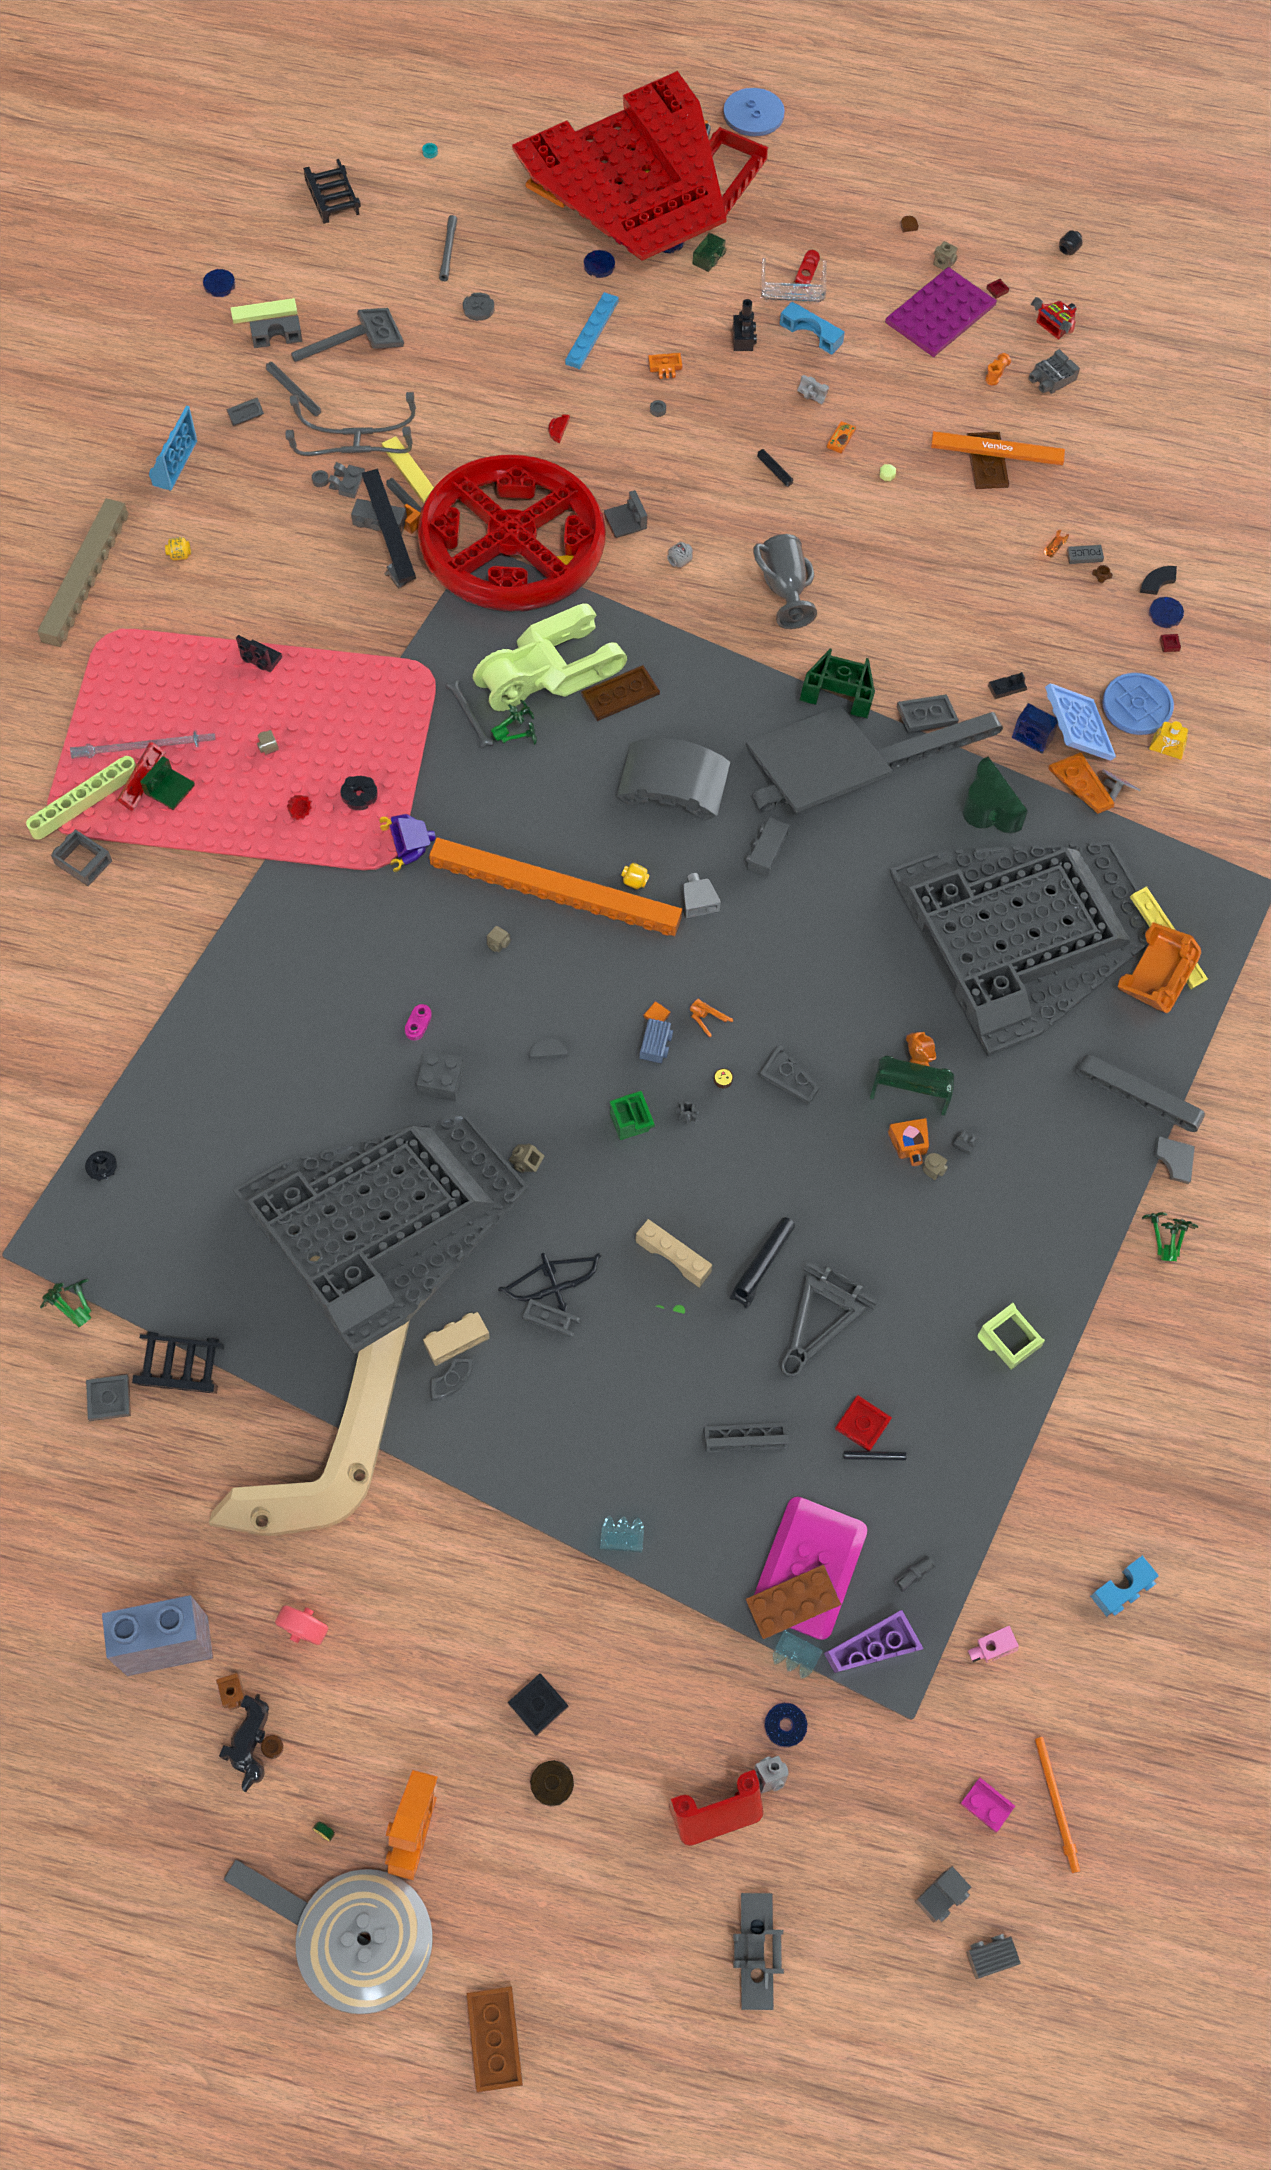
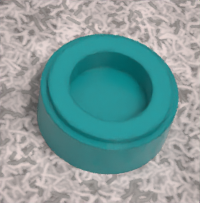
[422,143,438,159]

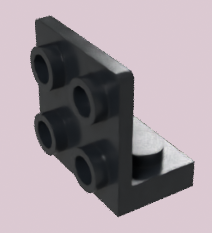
[236,635,282,672]

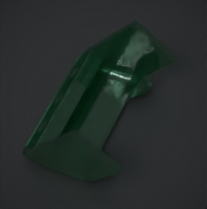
[870,1055,955,1116]

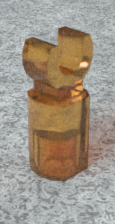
[1044,530,1069,558]

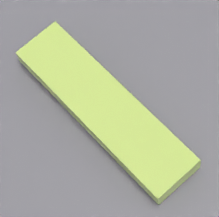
[231,298,298,324]

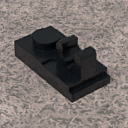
[988,672,1027,699]

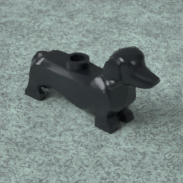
[219,1694,269,1792]

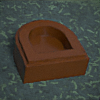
[901,216,919,232]

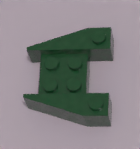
[799,648,875,719]

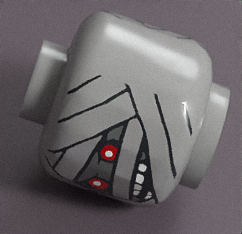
[667,542,693,568]

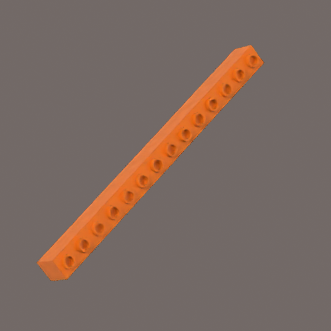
[429,838,682,936]

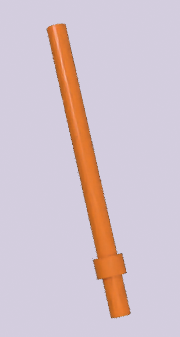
[1035,1737,1081,1874]

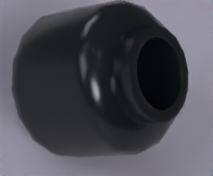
[1059,230,1083,255]

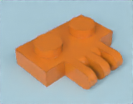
[648,353,683,379]

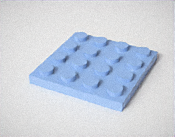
[1045,683,1116,761]

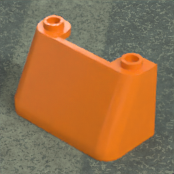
[1117,922,1201,1013]

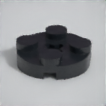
[341,776,378,810]

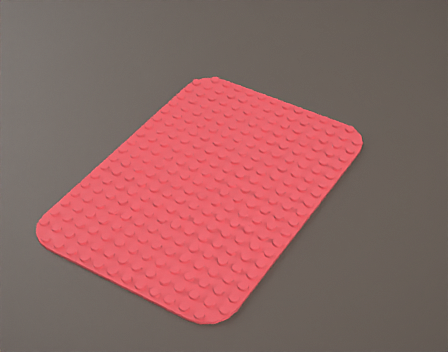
[47,628,436,870]

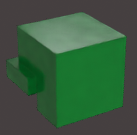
[610,1091,655,1140]

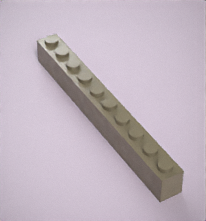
[37,498,129,647]

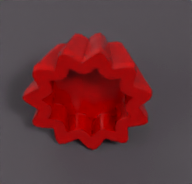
[287,795,312,820]

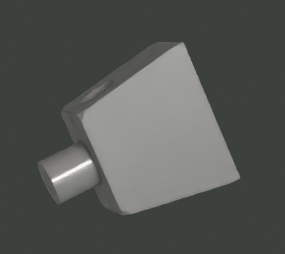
[683,873,721,918]

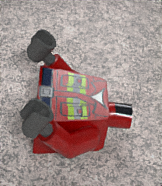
[1031,297,1077,340]

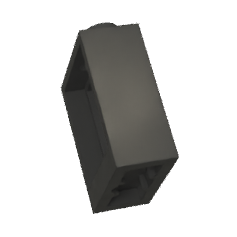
[51,829,112,886]

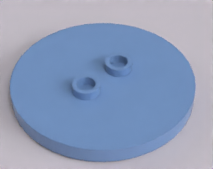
[723,88,785,136]
[1102,673,1174,735]

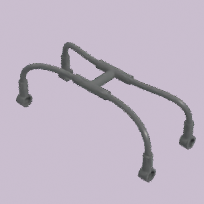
[285,392,416,456]

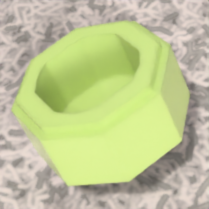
[880,464,896,481]

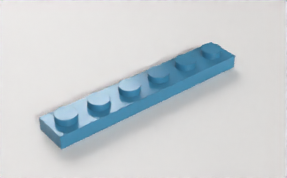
[565,292,619,369]

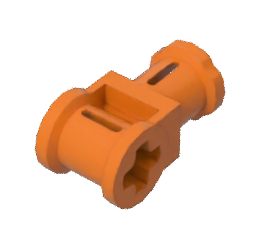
[985,353,1011,385]

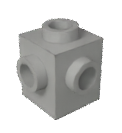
[753,1756,789,1794]

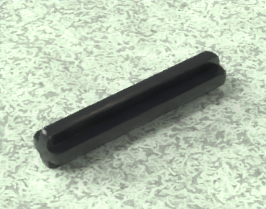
[757,449,793,487]

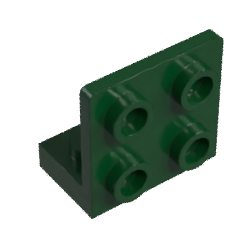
[140,756,195,810]

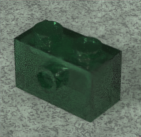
[692,232,726,272]

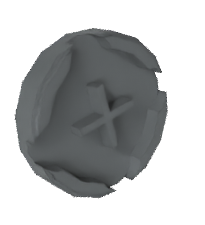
[463,292,495,321]

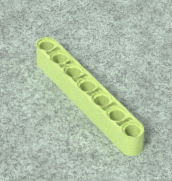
[26,756,136,839]

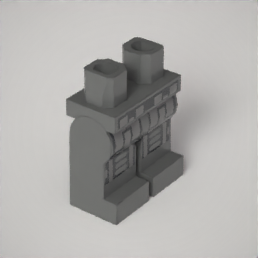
[1028,349,1080,394]

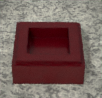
[986,279,1009,299]
[1160,634,1181,652]

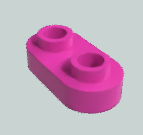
[405,1004,432,1040]

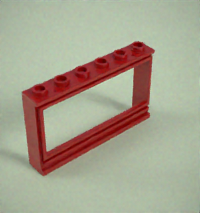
[709,127,768,216]

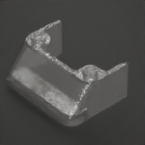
[760,258,827,304]

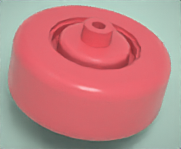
[275,1605,328,1645]

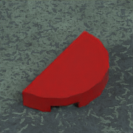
[548,414,570,443]

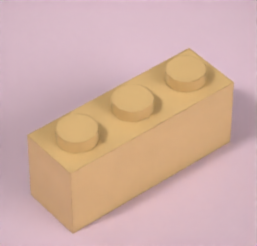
[423,1312,490,1366]

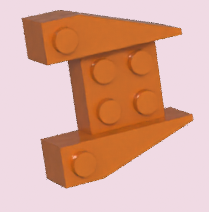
[385,1770,438,1880]

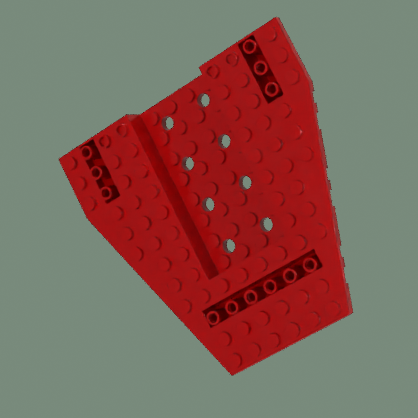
[512,71,727,261]

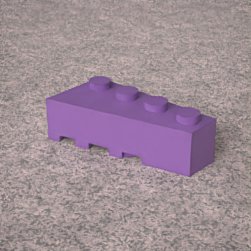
[824,1610,923,1673]

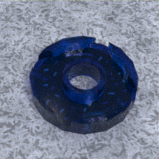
[764,1702,808,1748]

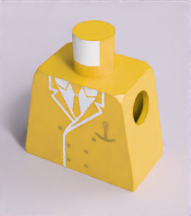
[1149,721,1188,760]

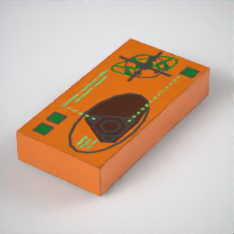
[827,421,856,454]

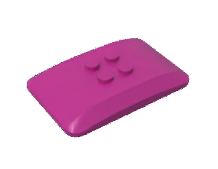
[754,1497,867,1640]

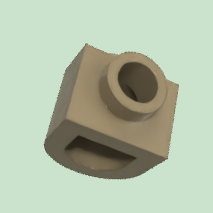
[257,730,279,755]
[487,926,511,952]
[923,1153,948,1180]

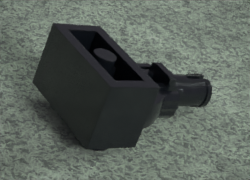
[732,299,757,351]

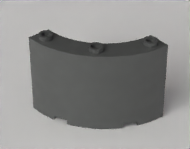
[617,738,730,820]

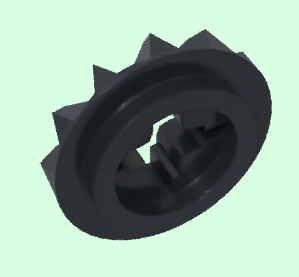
[85,1151,117,1182]

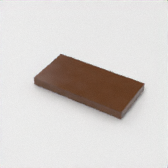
[967,432,1009,489]
[581,665,660,721]

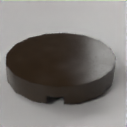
[530,1760,574,1807]

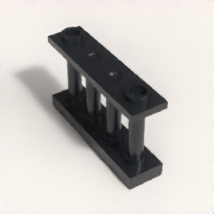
[303,159,361,224]
[132,1332,224,1394]

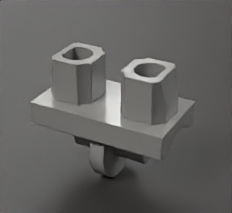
[797,375,829,404]

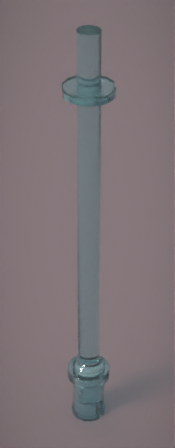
[70,731,216,759]

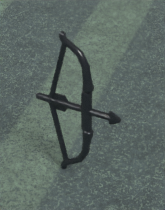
[498,1253,602,1312]

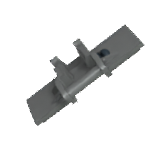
[733,1893,784,2010]

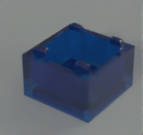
[1012,703,1058,754]

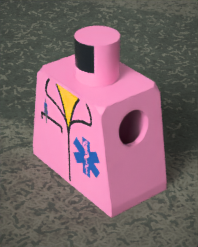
[968,1626,1019,1663]

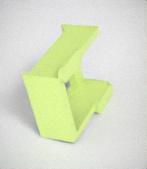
[978,1303,1045,1370]

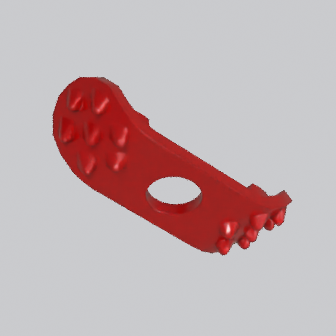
[794,249,820,289]

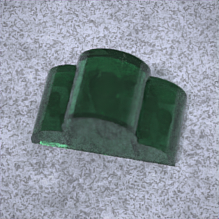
[963,756,1028,833]

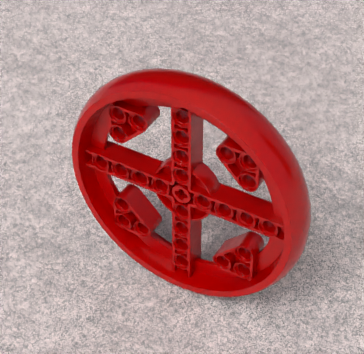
[417,455,606,611]

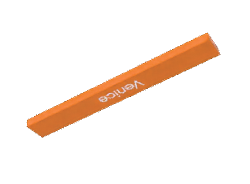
[931,431,1065,465]

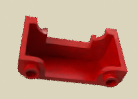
[669,1769,764,1846]

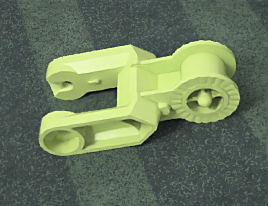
[473,604,627,711]

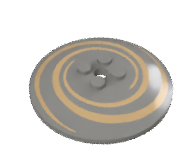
[296,1869,432,2014]

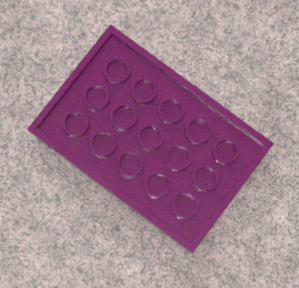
[885,267,997,357]

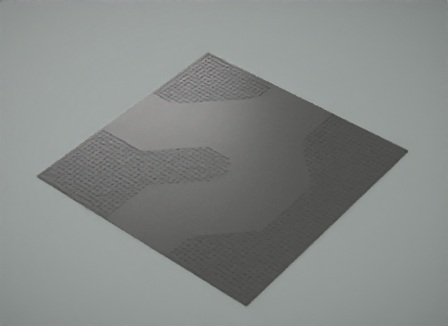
[2,553,1271,1720]

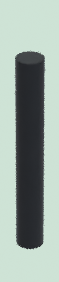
[844,1451,907,1461]

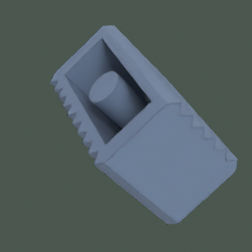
[640,1018,674,1063]

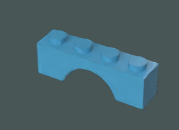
[780,302,845,355]

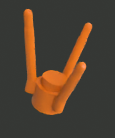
[690,999,733,1037]

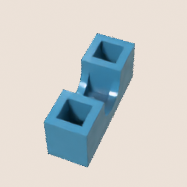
[1090,1555,1159,1617]

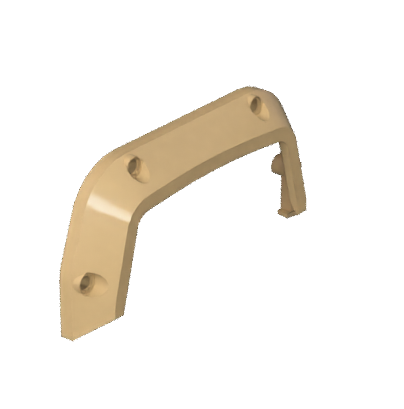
[209,1233,409,1536]

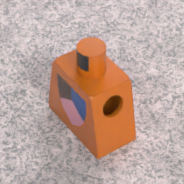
[888,1118,929,1166]

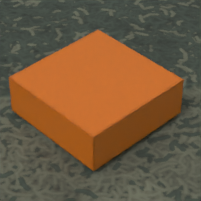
[644,1001,670,1022]

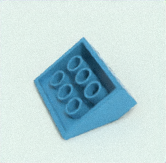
[149,405,197,491]

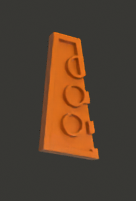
[1049,752,1115,814]

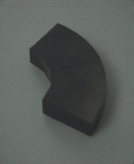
[1140,566,1177,595]

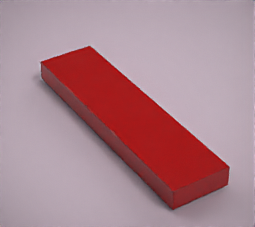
[117,742,166,811]

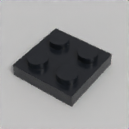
[507,1673,569,1737]

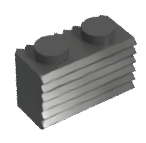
[966,1934,1021,1979]

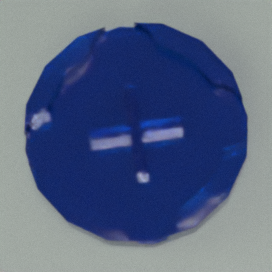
[584,250,615,278]
[203,269,236,297]
[1149,597,1184,628]

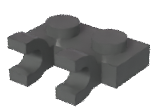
[328,462,365,499]

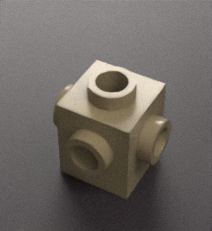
[933,241,958,270]
[509,1144,544,1173]

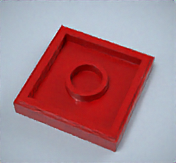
[835,1395,892,1452]

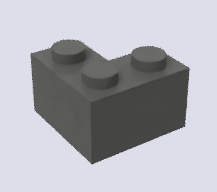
[915,1866,972,1923]

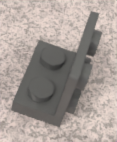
[604,490,648,538]

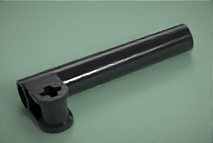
[730,1217,795,1309]

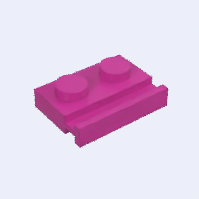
[960,1777,1015,1833]

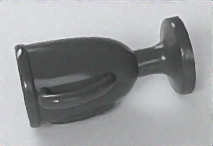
[753,534,817,629]

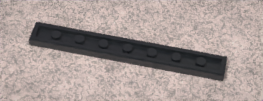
[362,468,416,583]

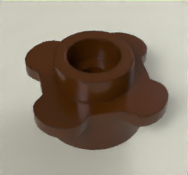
[1092,565,1113,583]

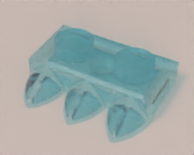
[600,1516,644,1552]
[773,1630,823,1679]

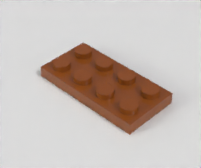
[746,1564,841,1639]
[466,1986,523,2093]

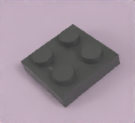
[86,1375,131,1422]

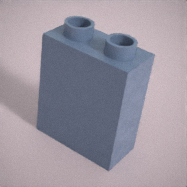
[102,1595,213,1676]

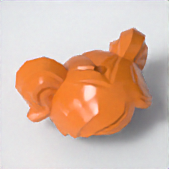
[905,1032,936,1073]

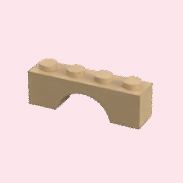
[636,1219,712,1288]

